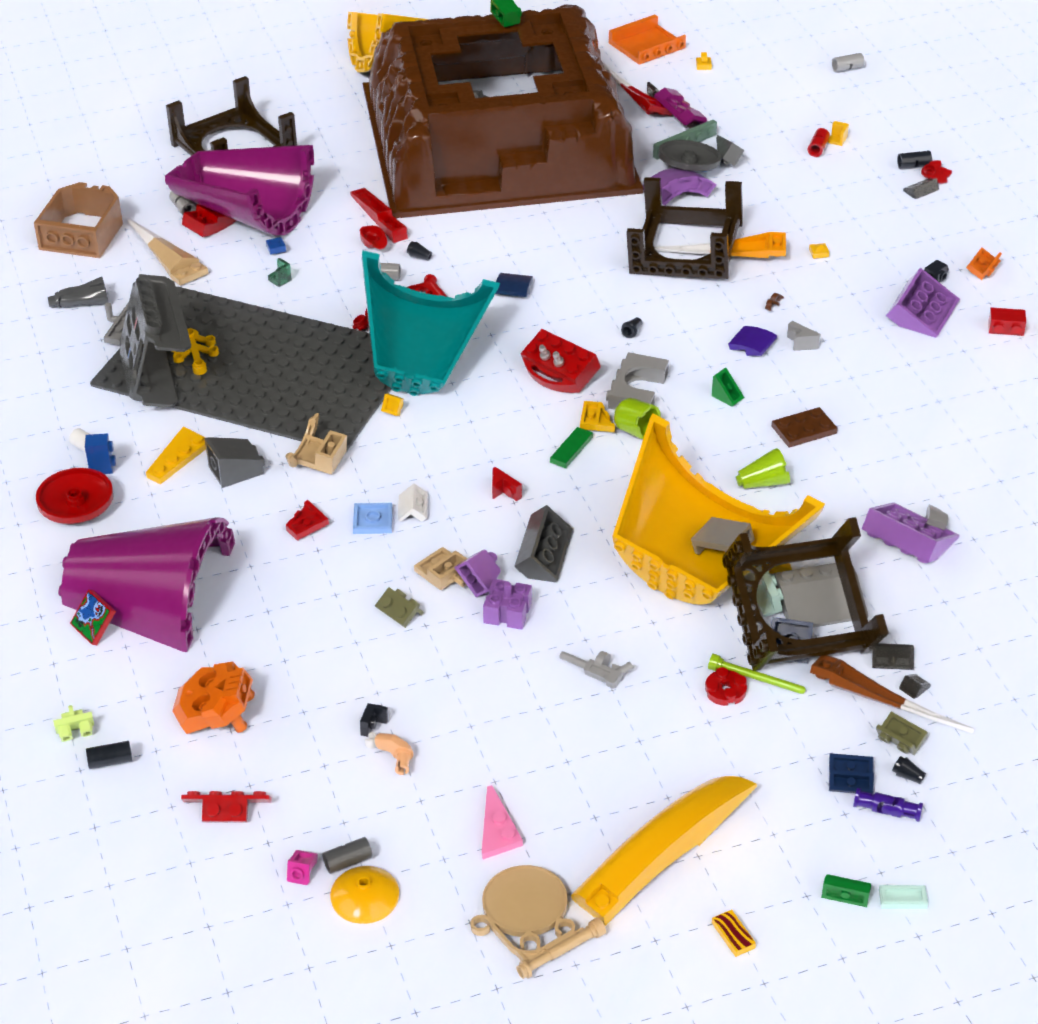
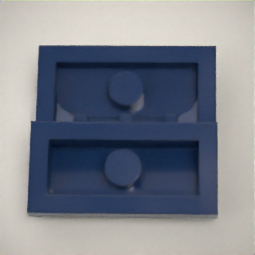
[496,272,533,297]
[828,753,874,794]

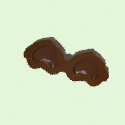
[765,293,784,311]

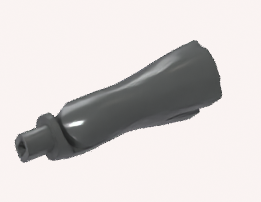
[47,276,109,308]

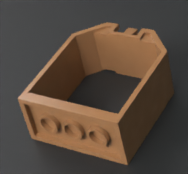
[34,182,123,258]

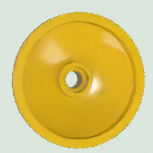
[330,866,399,924]

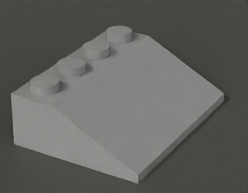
[774,563,869,628]

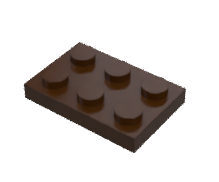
[771,407,838,448]

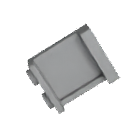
[691,517,755,555]

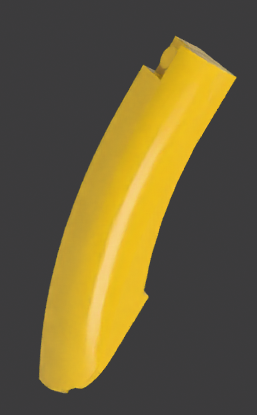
[571,776,757,926]

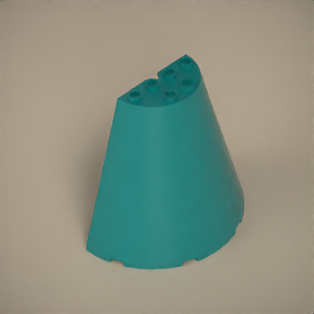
[361,250,500,396]

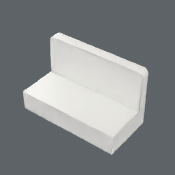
[397,483,428,522]

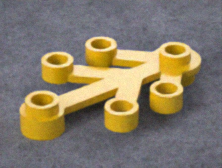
[171,328,219,375]

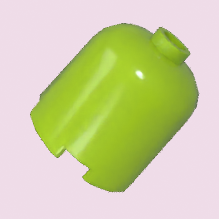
[614,398,661,439]

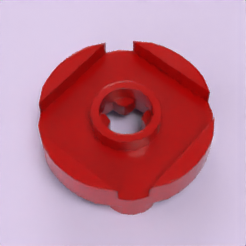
[705,667,747,706]

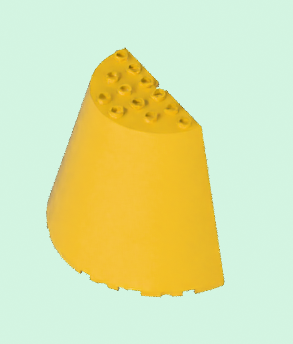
[612,414,825,605]

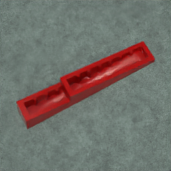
[350,187,408,243]

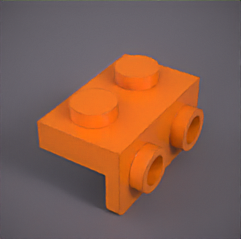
[966,247,1002,280]

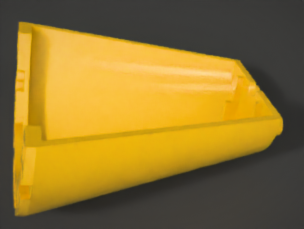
[347,11,428,73]

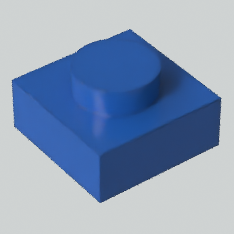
[266,237,286,255]

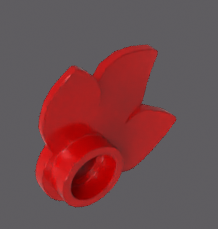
[921,160,952,184]

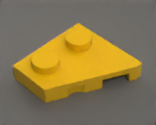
[580,401,615,432]

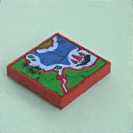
[70,589,116,646]

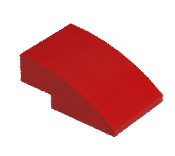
[182,204,237,237]

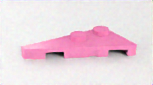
[482,785,523,860]

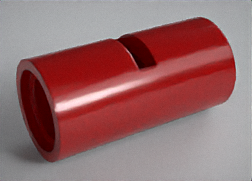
[807,128,830,157]

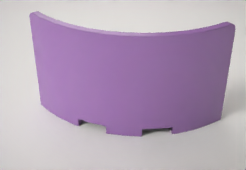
[642,168,717,206]

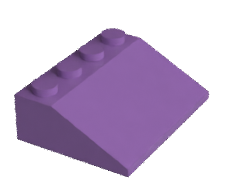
[886,267,960,338]
[861,502,960,563]

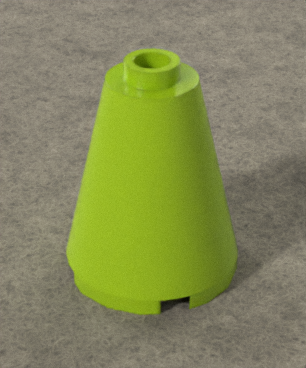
[735,448,790,489]

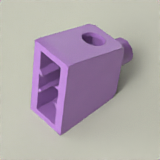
[454,549,501,597]

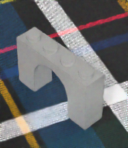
[606,352,669,410]

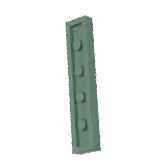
[653,119,717,160]

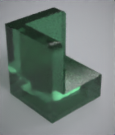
[268,258,292,287]

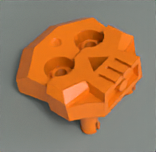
[172,661,255,734]

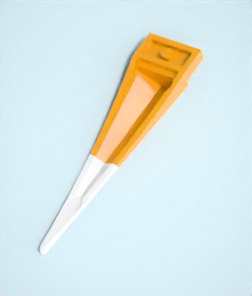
[654,232,786,258]

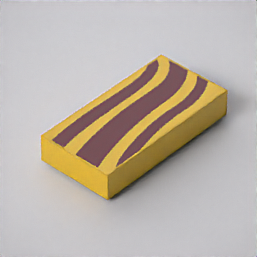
[711,909,756,957]

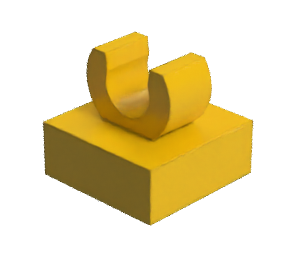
[696,52,712,70]
[381,393,404,416]

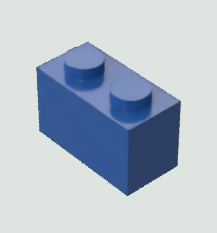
[85,433,116,474]

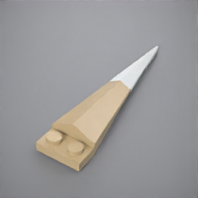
[127,218,209,286]

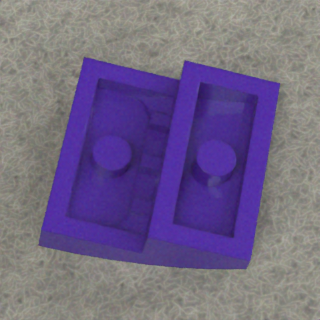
[728,326,777,356]

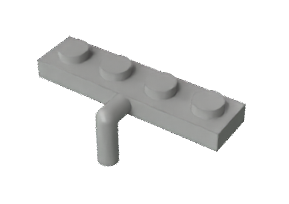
[103,302,137,345]

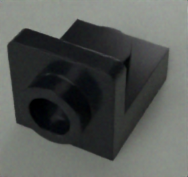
[360,703,388,737]

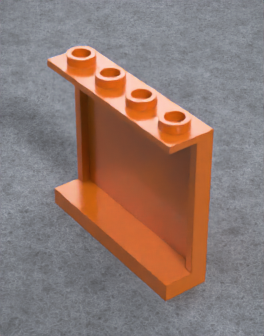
[608,14,686,65]

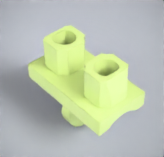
[53,705,94,742]

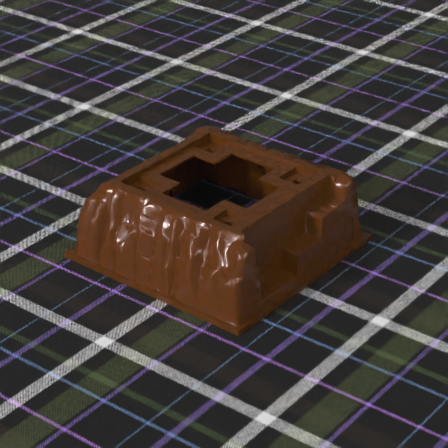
[362,4,643,219]

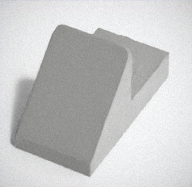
[787,320,821,351]

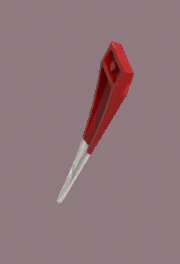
[603,63,672,116]

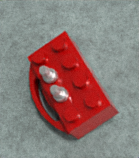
[520,329,601,393]

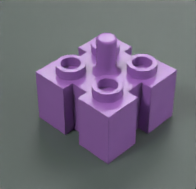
[483,579,532,630]

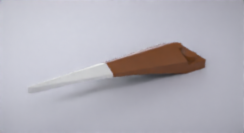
[810,655,974,734]

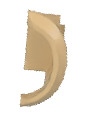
[285,413,347,475]

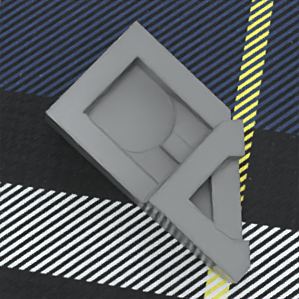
[925,504,948,530]

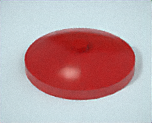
[36,468,114,524]

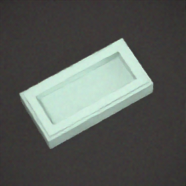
[878,885,928,909]

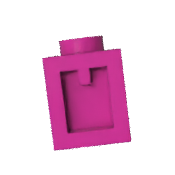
[287,850,318,885]

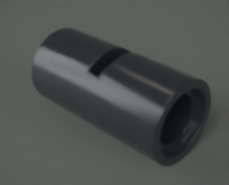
[897,150,932,169]
[86,740,133,770]

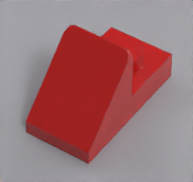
[492,467,522,501]

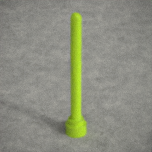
[708,653,806,694]

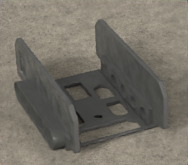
[120,274,191,408]

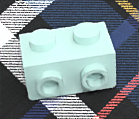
[757,570,784,617]

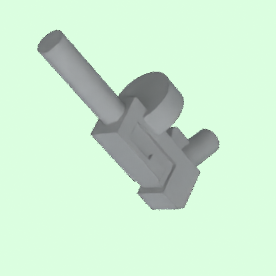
[559,651,634,689]

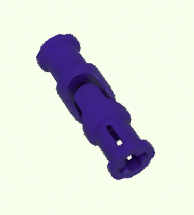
[853,788,923,822]

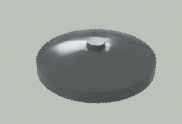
[658,140,721,171]

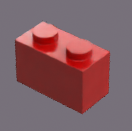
[988,307,1026,336]

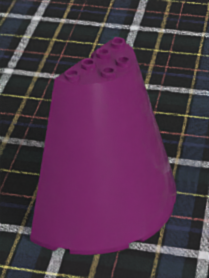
[165,145,314,236]
[58,517,235,652]

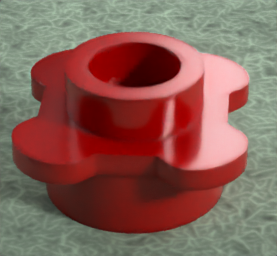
[352,315,369,331]

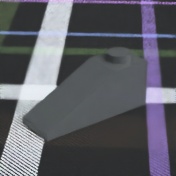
[716,135,745,166]

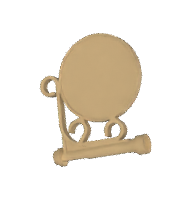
[470,865,606,979]

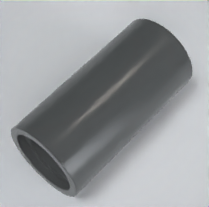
[322,837,373,874]

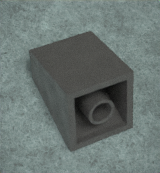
[204,437,265,488]

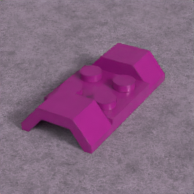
[654,87,707,126]

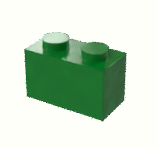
[490,0,522,27]

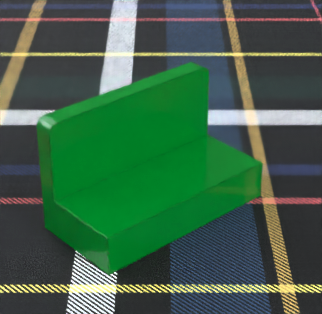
[821,874,871,908]

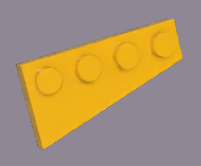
[146,426,206,485]

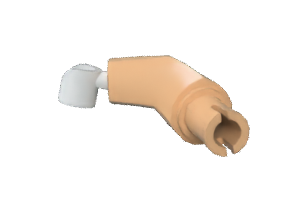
[364,732,414,775]

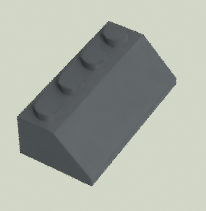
[514,505,573,583]

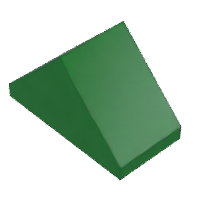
[711,367,745,407]

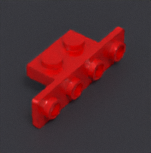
[181,791,272,823]

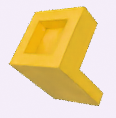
[828,121,849,146]

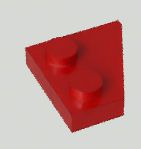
[286,500,329,540]

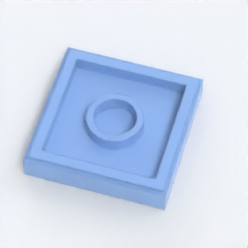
[353,503,393,534]

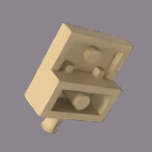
[414,547,467,590]

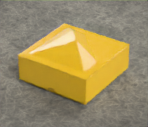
[809,243,829,259]

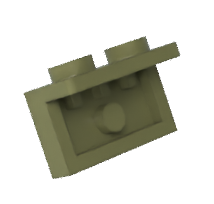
[375,587,424,628]
[876,711,929,756]

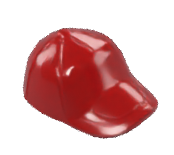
[359,225,388,250]

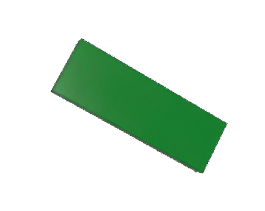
[550,427,593,469]

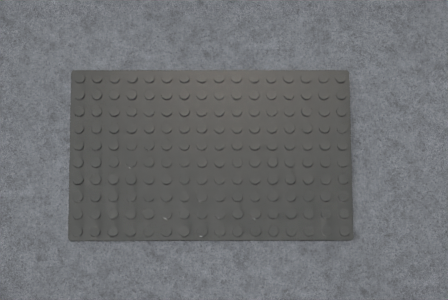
[90,286,391,452]

